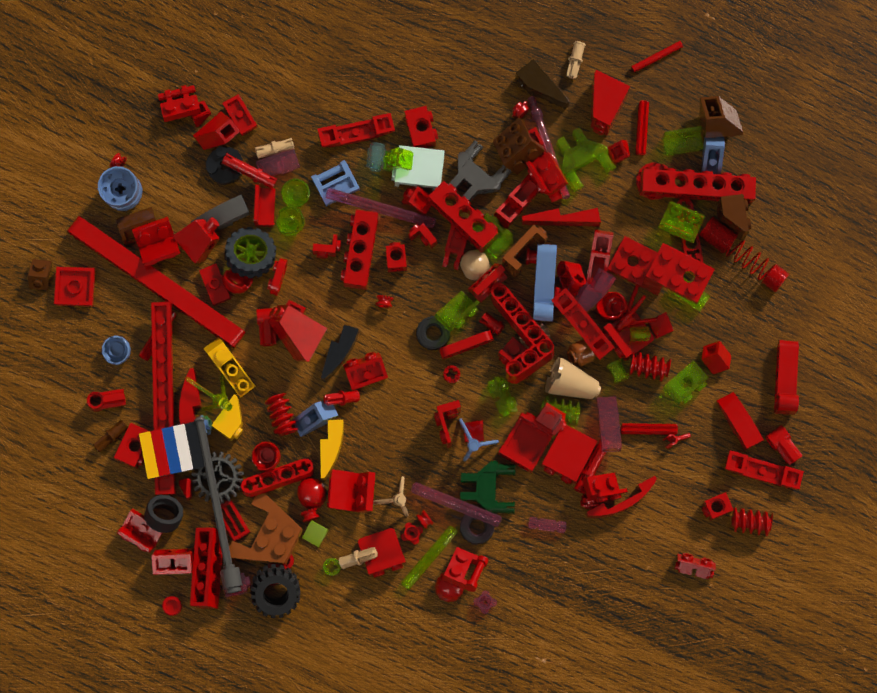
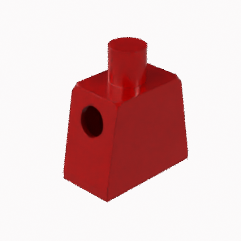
[172,217,220,264]

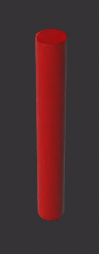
[631,41,683,73]

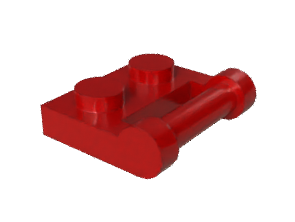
[442,547,489,592]

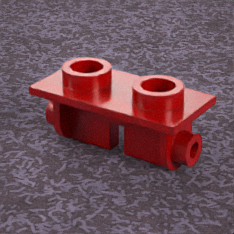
[674,553,716,579]

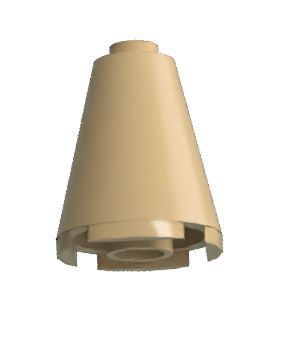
[545,357,601,399]

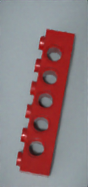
[639,167,756,204]

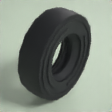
[416,316,450,351]
[460,510,494,544]

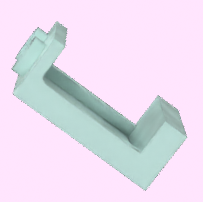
[392,145,445,191]

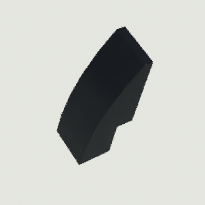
[321,325,359,382]

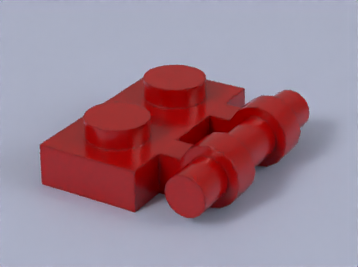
[158,85,201,122]

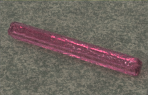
[411,482,502,527]

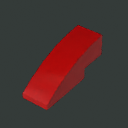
[493,174,539,229]
[585,230,613,292]
[179,368,202,425]
[716,392,764,450]

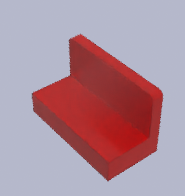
[254,185,276,227]

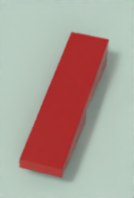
[521,208,601,227]

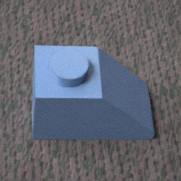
[701,137,725,174]
[292,401,338,437]

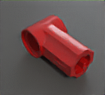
[256,308,277,347]
[87,389,126,412]
[765,425,803,466]

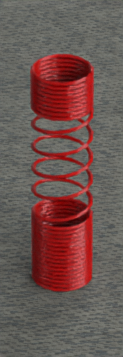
[699,217,789,293]

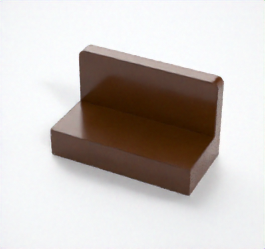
[116,207,156,245]

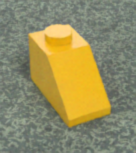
[211,394,243,441]

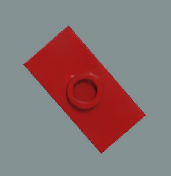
[199,263,231,306]

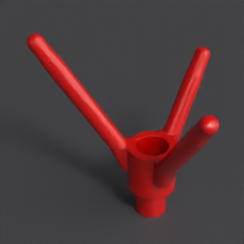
[615,285,657,331]

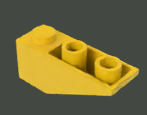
[203,337,256,398]

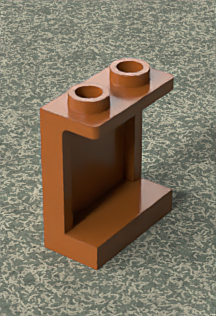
[502,225,548,278]

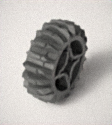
[192,452,244,504]

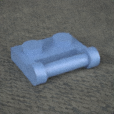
[311,160,360,206]

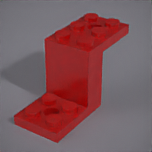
[607,236,715,304]

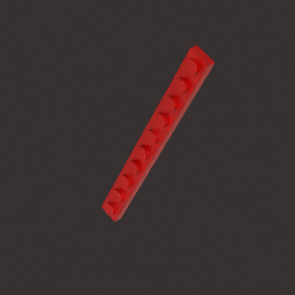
[151,302,176,495]

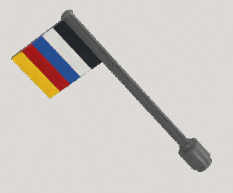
[139,417,243,594]

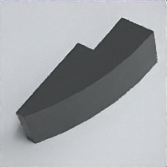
[191,195,250,232]

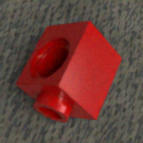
[386,242,407,272]
[701,492,734,521]

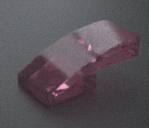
[256,150,300,176]

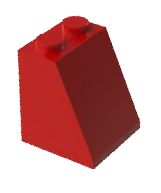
[590,70,630,135]
[268,305,327,362]

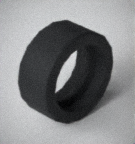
[144,495,183,533]

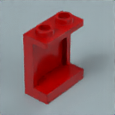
[498,412,553,474]
[541,425,598,485]

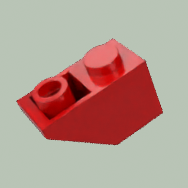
[193,112,240,150]

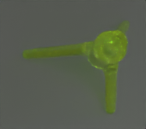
[186,375,232,411]

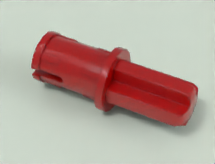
[323,390,360,406]

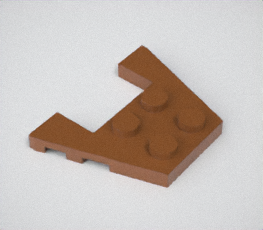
[229,493,303,565]

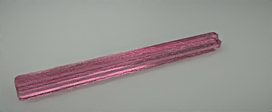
[326,188,436,228]

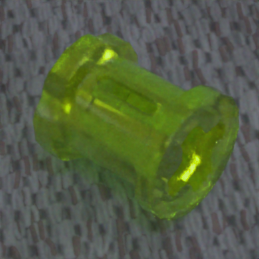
[606,359,630,384]

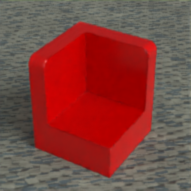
[701,341,731,374]

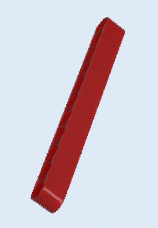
[67,216,246,348]

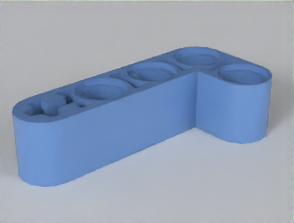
[533,244,557,321]

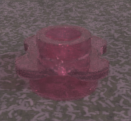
[473,590,497,614]

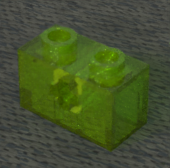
[663,360,709,405]

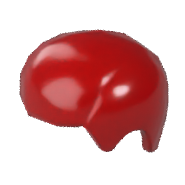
[222,268,253,294]
[596,292,628,321]
[252,441,281,471]
[297,478,326,509]
[435,571,464,602]

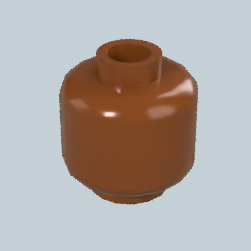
[567,339,595,367]

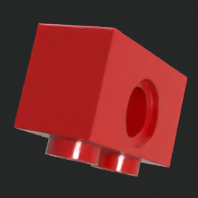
[404,106,438,148]
[114,423,149,469]

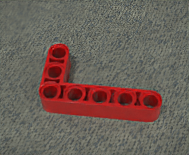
[491,283,554,384]

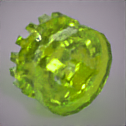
[323,558,341,576]

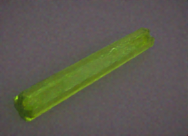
[401,526,457,589]

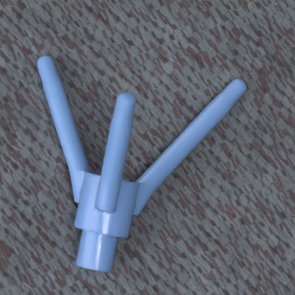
[459,418,499,462]

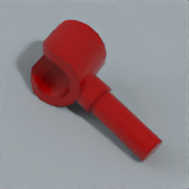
[663,433,691,449]

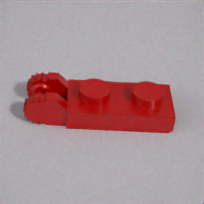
[442,216,467,270]

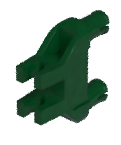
[460,460,516,516]

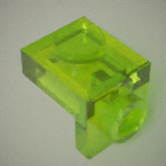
[383,147,414,171]

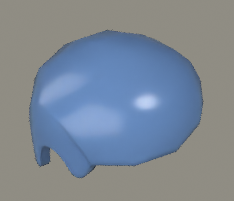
[102,336,131,365]

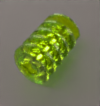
[541,396,581,426]

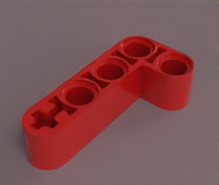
[774,340,799,415]

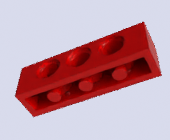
[428,181,499,253]
[341,209,379,290]
[190,528,222,609]

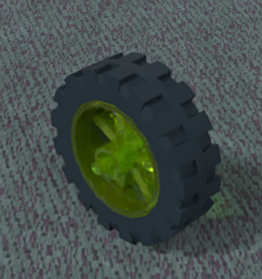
[225,227,276,279]

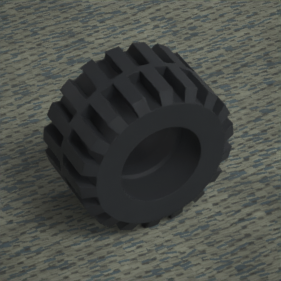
[250,564,300,618]

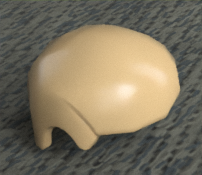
[460,250,490,281]

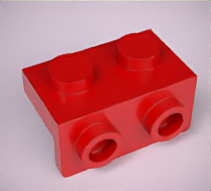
[117,509,163,553]

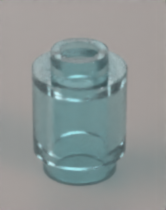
[366,143,386,172]

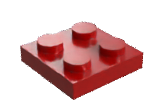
[54,267,95,307]

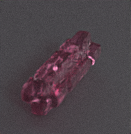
[528,517,567,533]

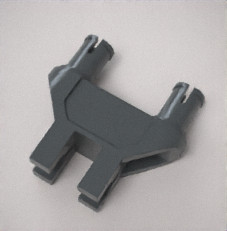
[450,140,512,202]

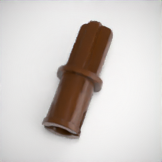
[93,420,128,452]

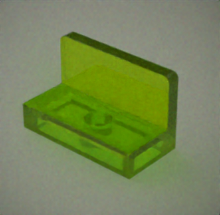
[662,126,703,156]

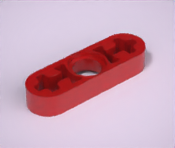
[439,330,494,359]

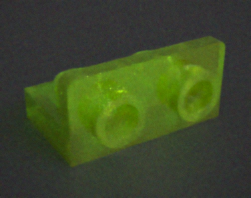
[473,213,513,259]
[434,291,480,332]

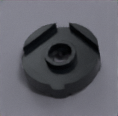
[206,146,243,185]

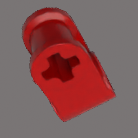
[557,261,587,297]

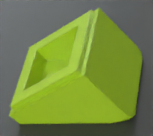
[302,520,329,548]

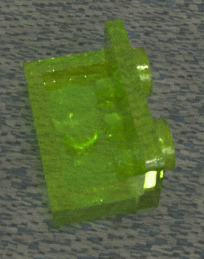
[658,201,705,243]

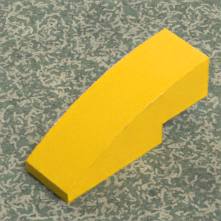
[320,420,344,480]

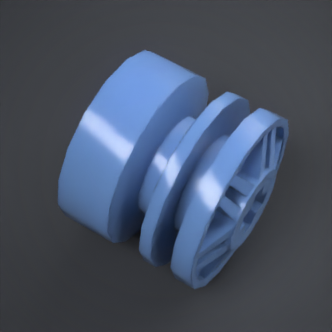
[98,166,143,211]

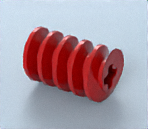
[630,352,671,382]
[265,393,298,436]
[731,507,773,537]

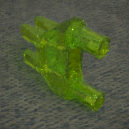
[556,128,616,192]

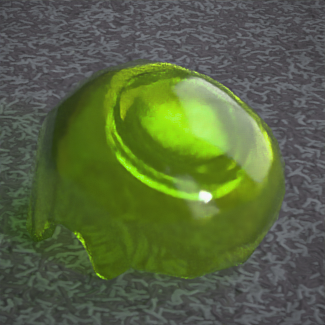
[281,178,310,207]
[276,206,305,236]

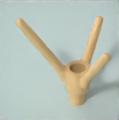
[373,476,409,517]

